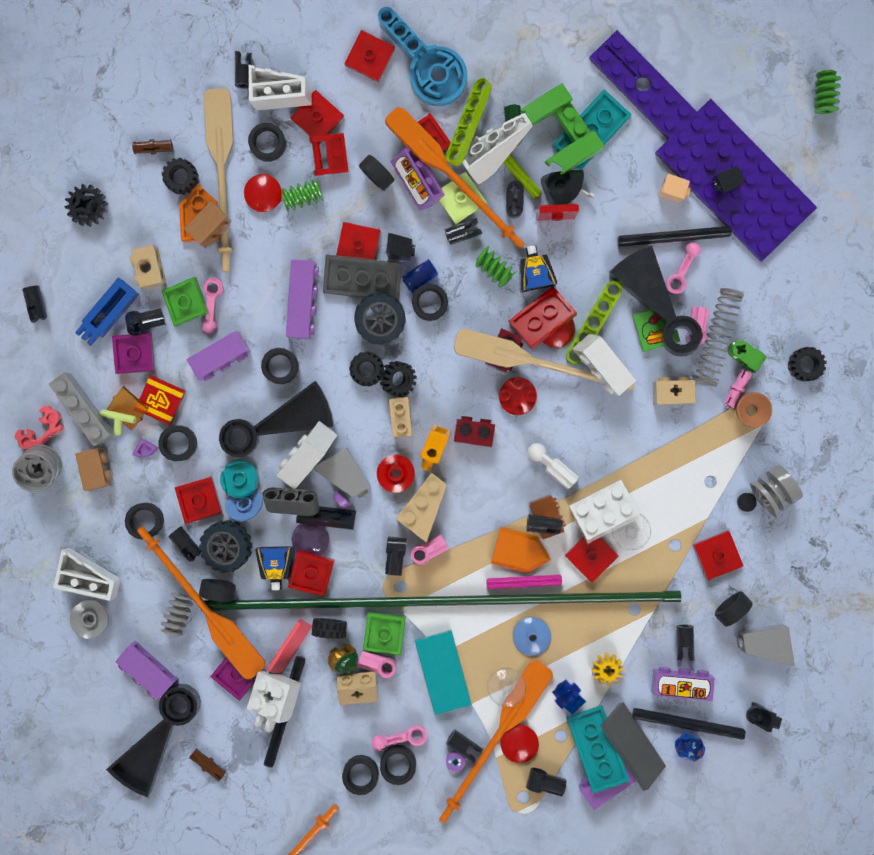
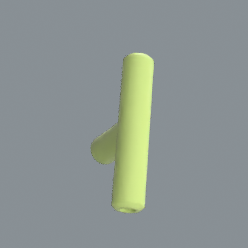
[100,409,137,435]

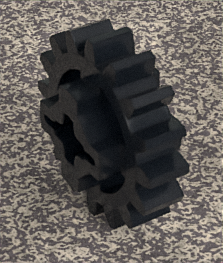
[64,184,108,227]

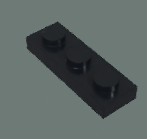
[296,506,356,530]

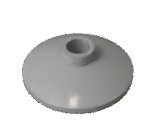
[70,600,109,639]

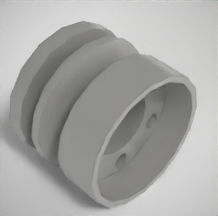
[12,445,62,492]
[750,465,803,516]

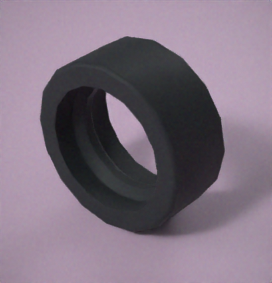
[248,123,286,162]
[359,154,395,191]
[412,283,448,321]
[261,348,299,384]
[158,425,197,461]
[124,502,164,540]
[715,591,753,627]
[380,745,416,785]
[342,755,379,795]

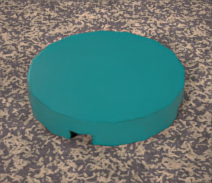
[220,460,259,498]

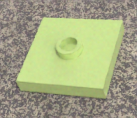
[439,172,487,225]

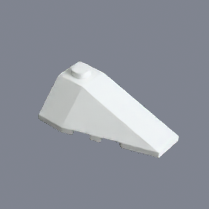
[463,113,533,185]

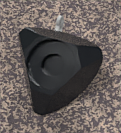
[540,170,595,205]

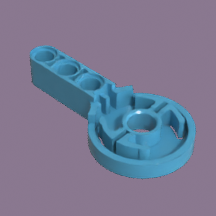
[378,7,467,106]

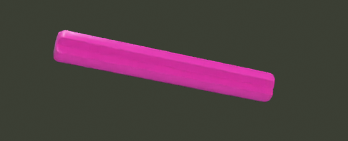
[486,575,562,589]

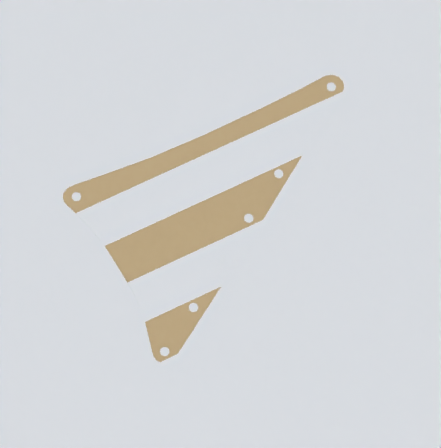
[382,404,762,814]

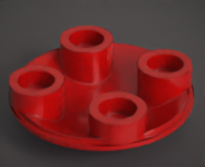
[244,174,282,212]
[499,377,538,415]
[501,724,539,763]

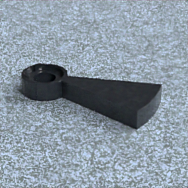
[609,245,702,357]
[219,381,335,457]
[106,684,201,797]

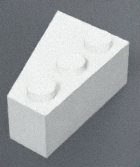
[249,65,312,111]
[572,334,636,396]
[276,421,337,489]
[53,548,121,601]

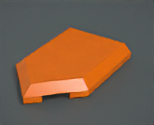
[179,183,220,242]
[491,526,551,573]

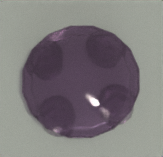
[291,524,330,555]

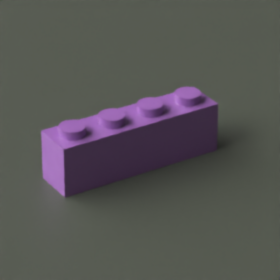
[286,259,319,340]

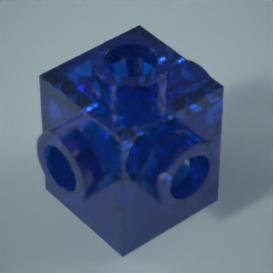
[552,679,586,715]

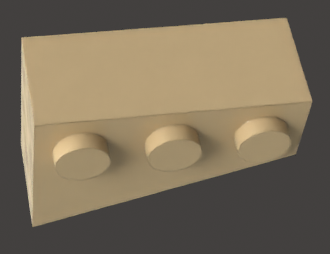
[396,472,447,542]

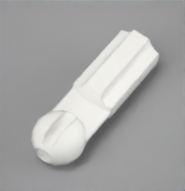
[527,443,579,490]

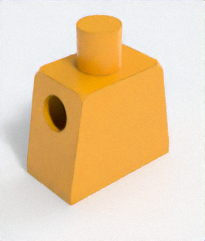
[420,424,451,471]

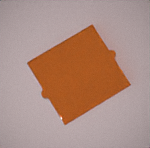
[107,386,149,431]

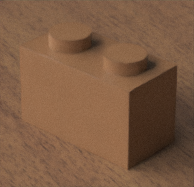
[184,201,232,248]
[75,448,113,491]

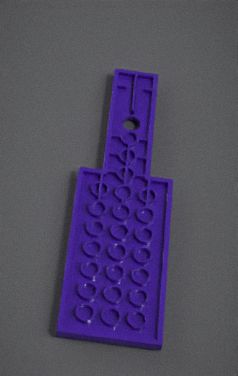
[589,30,817,262]

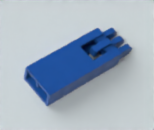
[75,277,140,346]

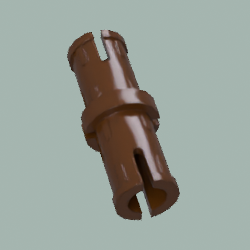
[132,139,173,155]
[189,748,227,782]

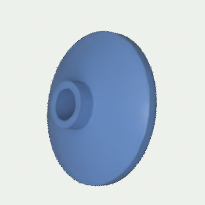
[225,489,263,521]
[513,617,551,656]

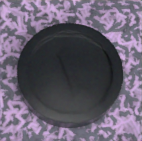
[737,493,757,512]

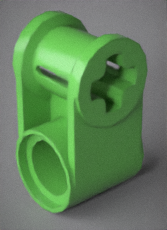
[727,341,767,373]

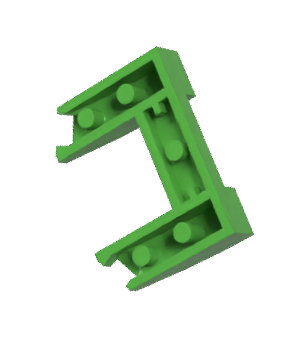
[520,83,605,174]

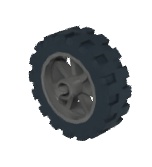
[354,292,406,345]
[199,520,253,573]

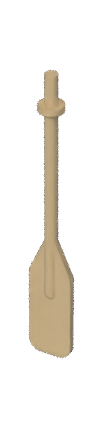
[204,88,233,273]
[454,329,634,391]

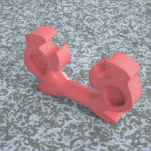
[14,406,64,449]

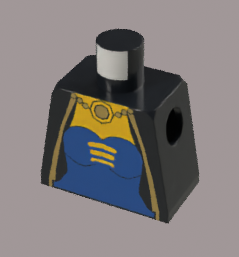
[519,245,558,293]
[255,546,295,590]

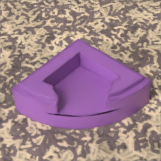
[132,438,159,457]

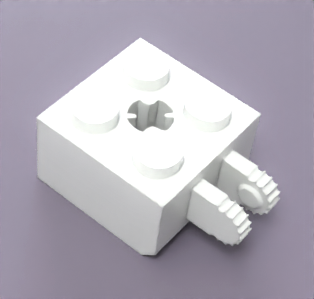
[247,670,302,733]

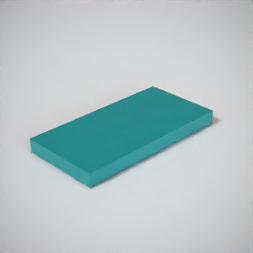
[552,89,632,170]
[415,630,472,715]
[566,705,630,794]

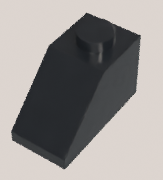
[386,233,416,261]

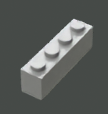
[49,373,116,446]

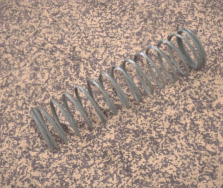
[693,288,744,387]

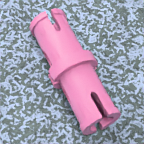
[723,369,752,409]

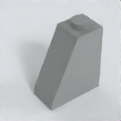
[313,447,371,498]
[736,624,795,666]

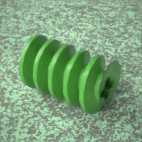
[814,70,841,114]
[282,178,324,212]
[475,246,517,288]

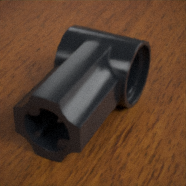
[125,308,166,336]
[385,536,407,576]
[526,767,567,797]

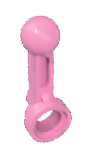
[666,242,701,294]
[202,278,224,334]
[371,725,427,751]

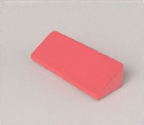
[267,619,312,674]

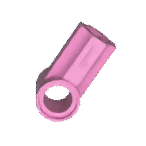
[685,307,709,344]
[411,535,449,566]
[357,651,397,678]

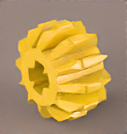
[591,652,625,686]

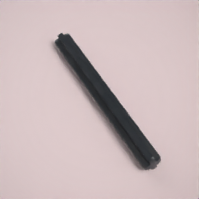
[617,226,732,247]
[264,656,306,768]
[632,708,746,740]

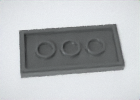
[323,254,403,301]
[600,702,666,791]

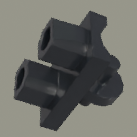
[746,702,782,732]

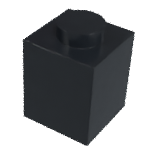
[712,166,745,197]

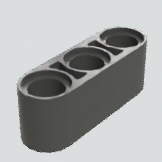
[262,487,319,516]

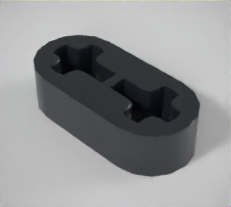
[506,181,524,219]

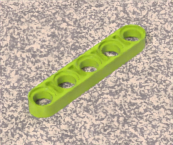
[446,77,492,167]
[566,281,622,365]

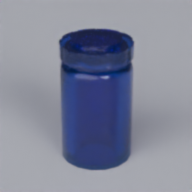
[401,259,439,293]

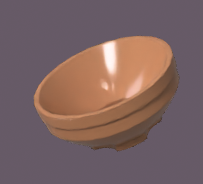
[736,392,773,427]

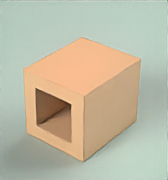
[658,173,691,203]

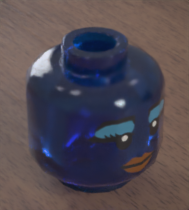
[675,733,705,762]

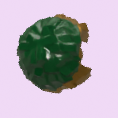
[327,643,358,675]

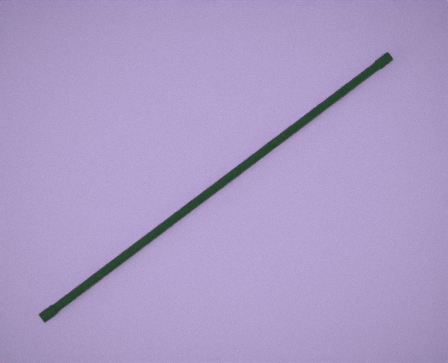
[204,591,682,611]

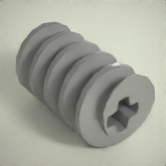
[160,593,194,637]

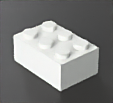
[569,480,640,544]

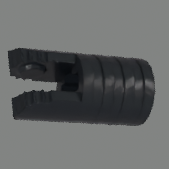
[235,51,252,89]
[444,218,483,245]
[22,285,47,323]
[526,514,564,535]
[168,526,201,562]
[676,624,695,661]
[446,729,483,763]

